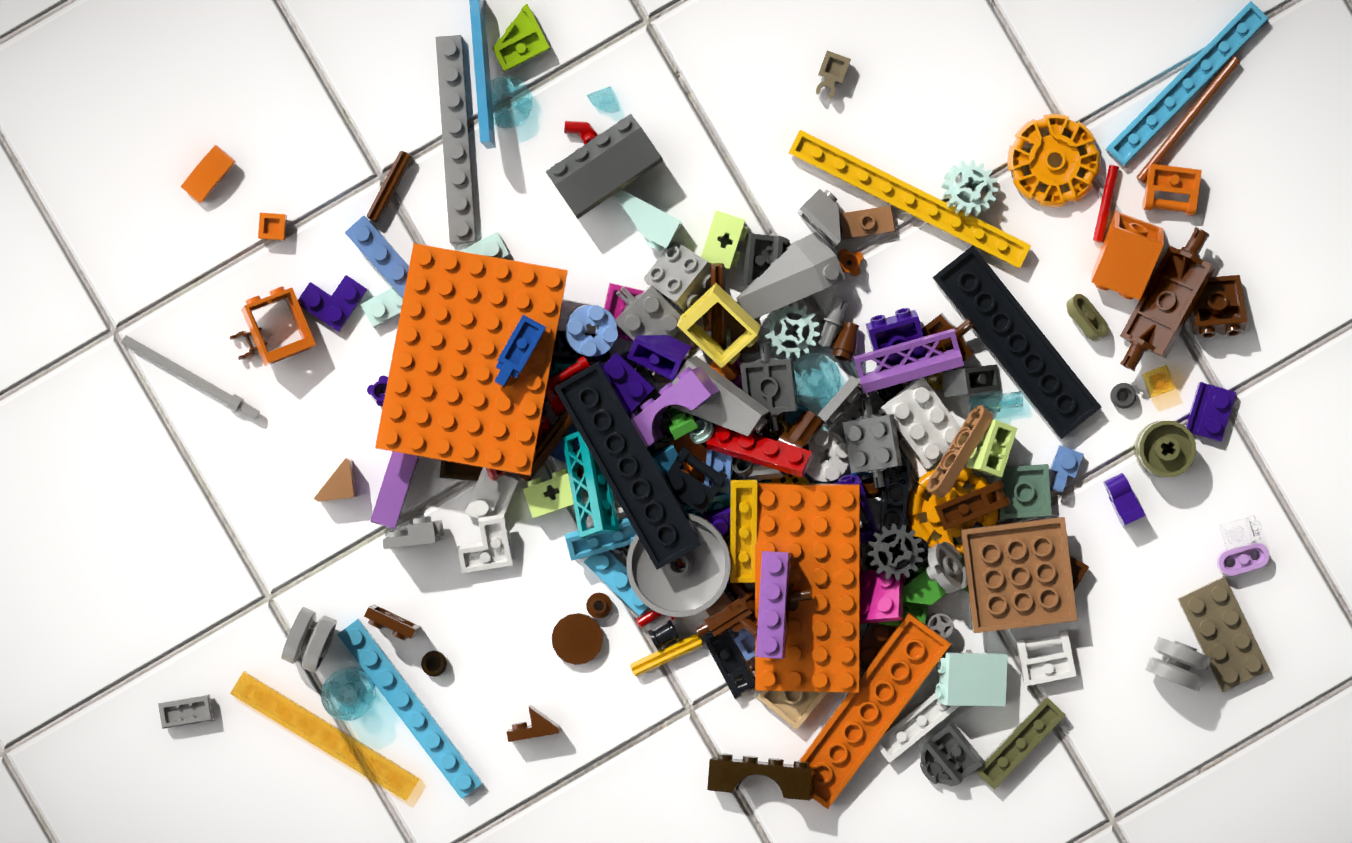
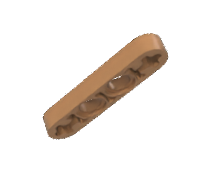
[927,405,993,498]

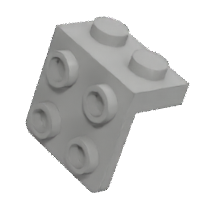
[644,241,711,313]

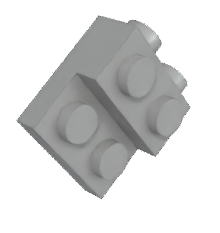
[382,516,444,549]

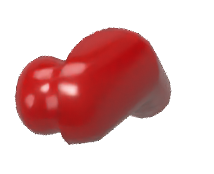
[564,121,598,145]

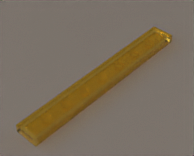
[230,671,420,801]

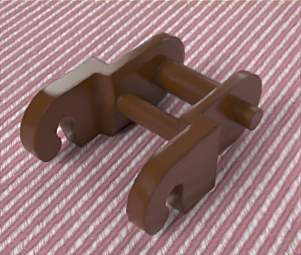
[229,327,268,360]

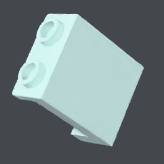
[935,652,1008,706]

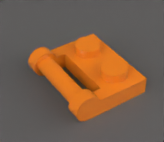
[1142,164,1202,216]

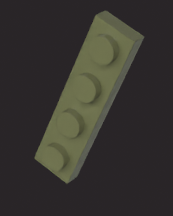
[975,696,1066,790]

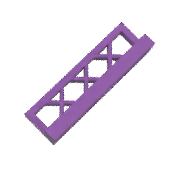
[853,328,964,394]

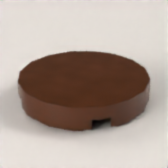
[551,613,603,665]

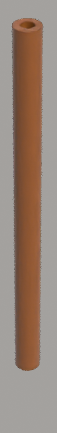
[1136,56,1241,184]

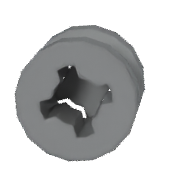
[926,612,954,638]

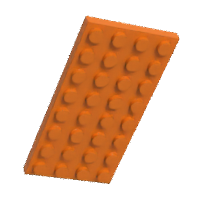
[755,483,860,693]

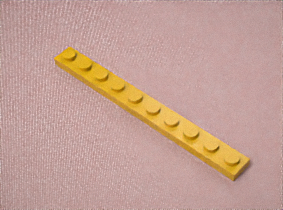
[788,130,1031,269]

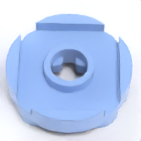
[565,305,618,356]

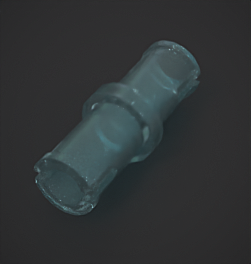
[969,391,1023,412]

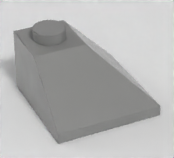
[797,189,841,248]

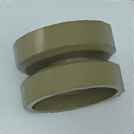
[1134,421,1196,477]

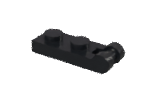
[702,631,755,700]

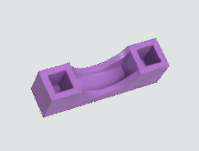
[631,366,720,448]
[756,551,792,659]

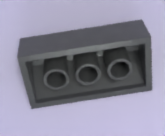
[545,114,664,219]

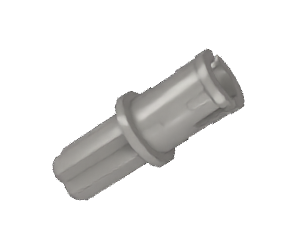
[818,296,849,349]

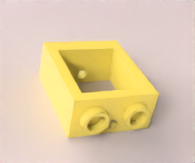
[677,283,761,368]

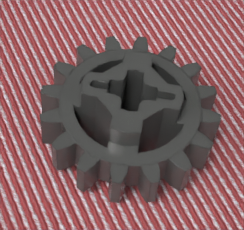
[867,524,924,581]

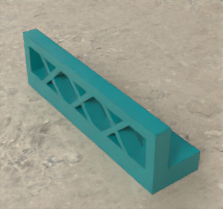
[562,431,620,538]

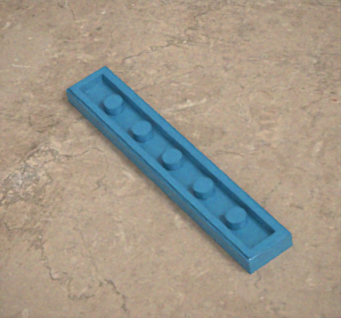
[469,0,496,149]

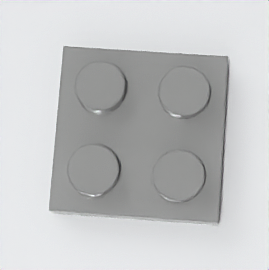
[818,376,862,427]

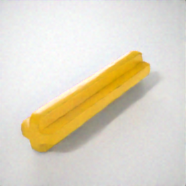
[630,633,703,676]

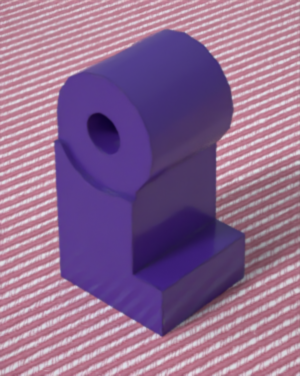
[1103,473,1146,525]

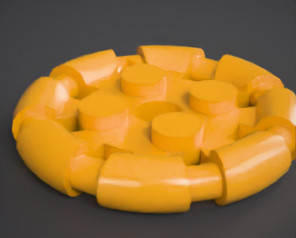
[1007,114,1101,207]
[906,467,999,554]

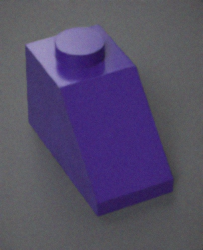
[627,335,691,381]

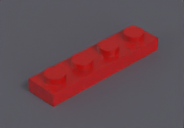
[706,424,813,478]

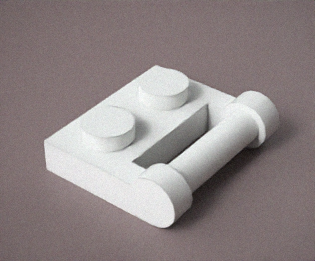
[1016,630,1076,686]

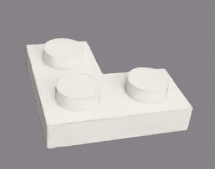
[457,514,513,573]

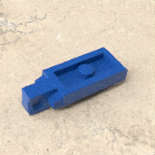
[495,315,546,388]

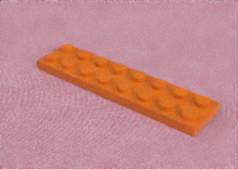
[798,612,951,809]

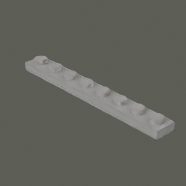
[435,35,476,243]

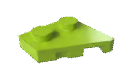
[492,4,550,72]

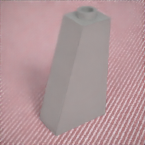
[669,356,770,436]

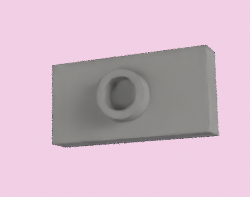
[158,694,214,729]

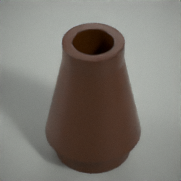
[831,322,859,362]

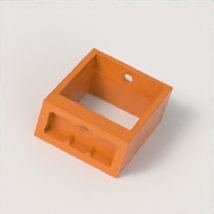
[241,286,316,367]

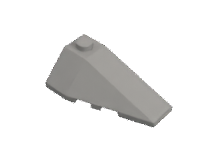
[736,232,846,319]

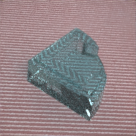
[587,86,620,112]

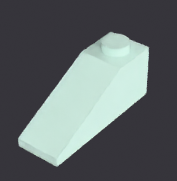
[614,189,681,251]

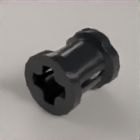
[648,619,681,652]

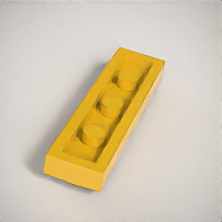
[730,480,757,583]

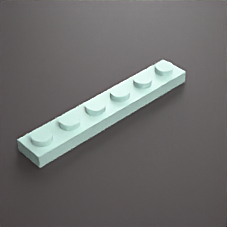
[360,232,510,328]

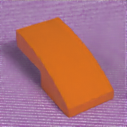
[180,145,236,203]

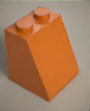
[1091,211,1164,300]

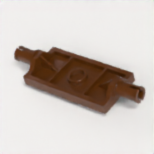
[1120,227,1216,372]

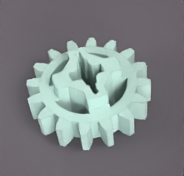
[941,160,998,217]
[764,303,820,358]

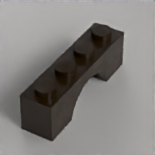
[707,753,816,801]

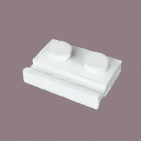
[465,468,519,519]

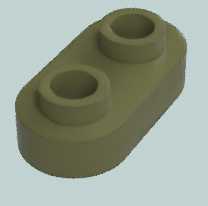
[1066,294,1109,342]

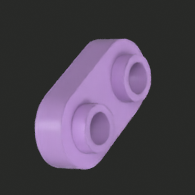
[1217,542,1269,576]

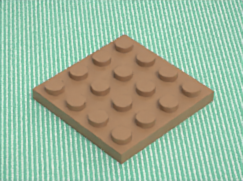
[960,517,1077,633]

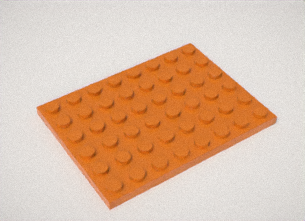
[375,243,568,476]

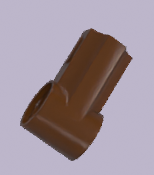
[777,410,823,450]

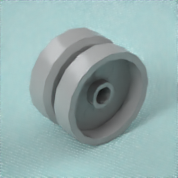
[281,607,337,673]
[1145,636,1212,692]

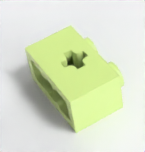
[701,211,748,270]
[966,419,1018,477]
[523,469,583,518]

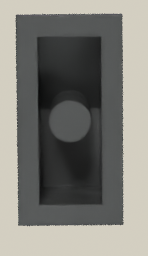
[941,364,1001,397]

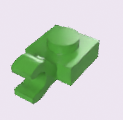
[667,407,698,440]

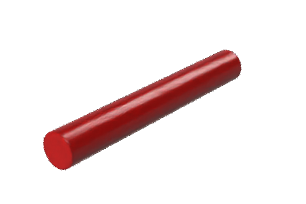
[1092,165,1119,243]

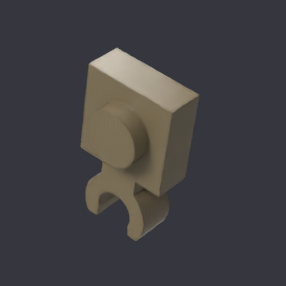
[816,50,851,100]

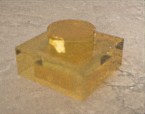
[1141,365,1175,398]

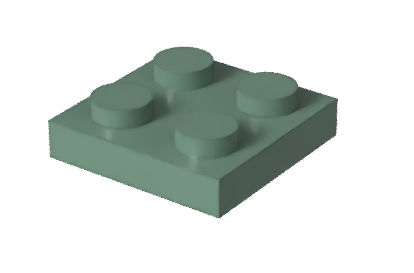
[996,464,1052,519]

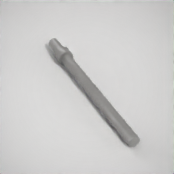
[121,335,261,420]

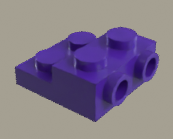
[865,308,927,369]

